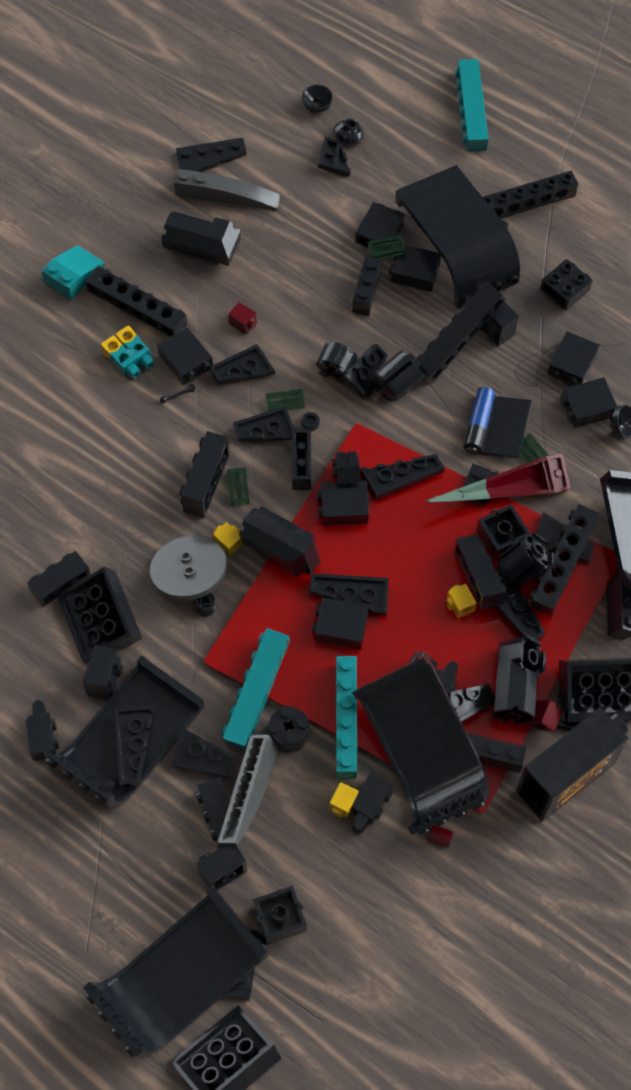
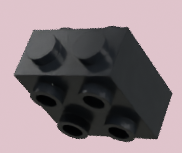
[540,259,593,311]

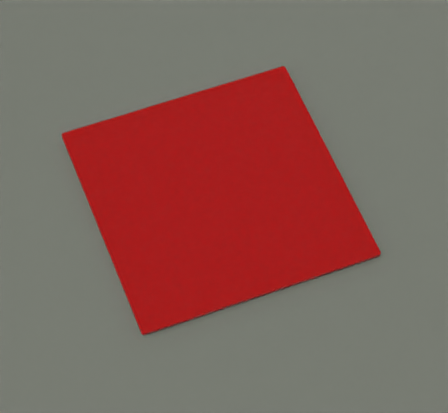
[204,423,618,814]

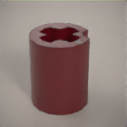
[428,825,454,848]

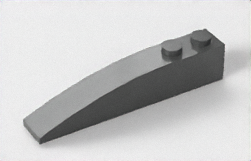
[174,169,280,210]
[218,734,279,845]

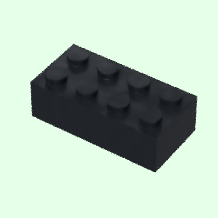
[179,431,230,519]

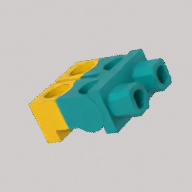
[101,325,154,380]

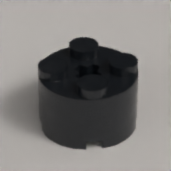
[316,342,358,383]
[269,706,309,753]

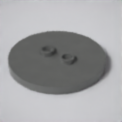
[150,536,227,600]

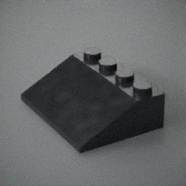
[57,567,143,663]
[559,657,631,722]
[170,1005,282,1090]

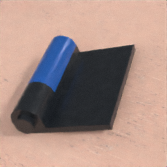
[463,387,532,459]

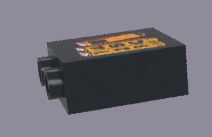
[515,707,629,822]

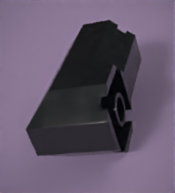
[162,211,241,266]
[239,506,320,577]
[493,635,546,724]

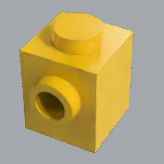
[213,522,243,557]
[446,584,477,618]
[329,782,359,818]

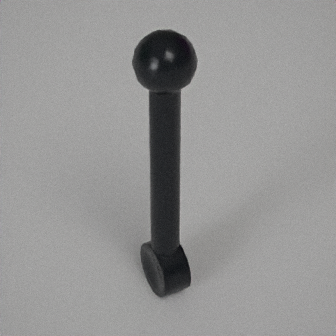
[160,384,195,403]

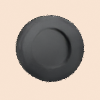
[301,412,320,431]

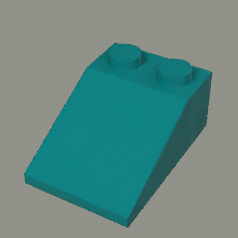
[42,245,105,300]

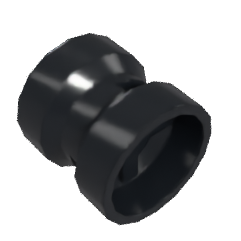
[196,592,216,617]

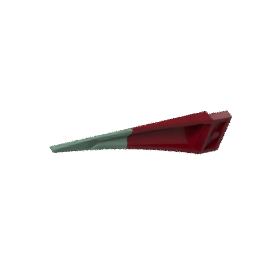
[426,453,571,503]

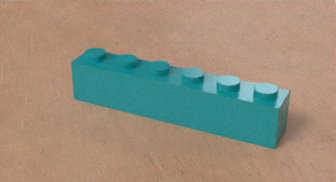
[455,59,489,151]
[221,628,290,750]
[336,656,357,779]

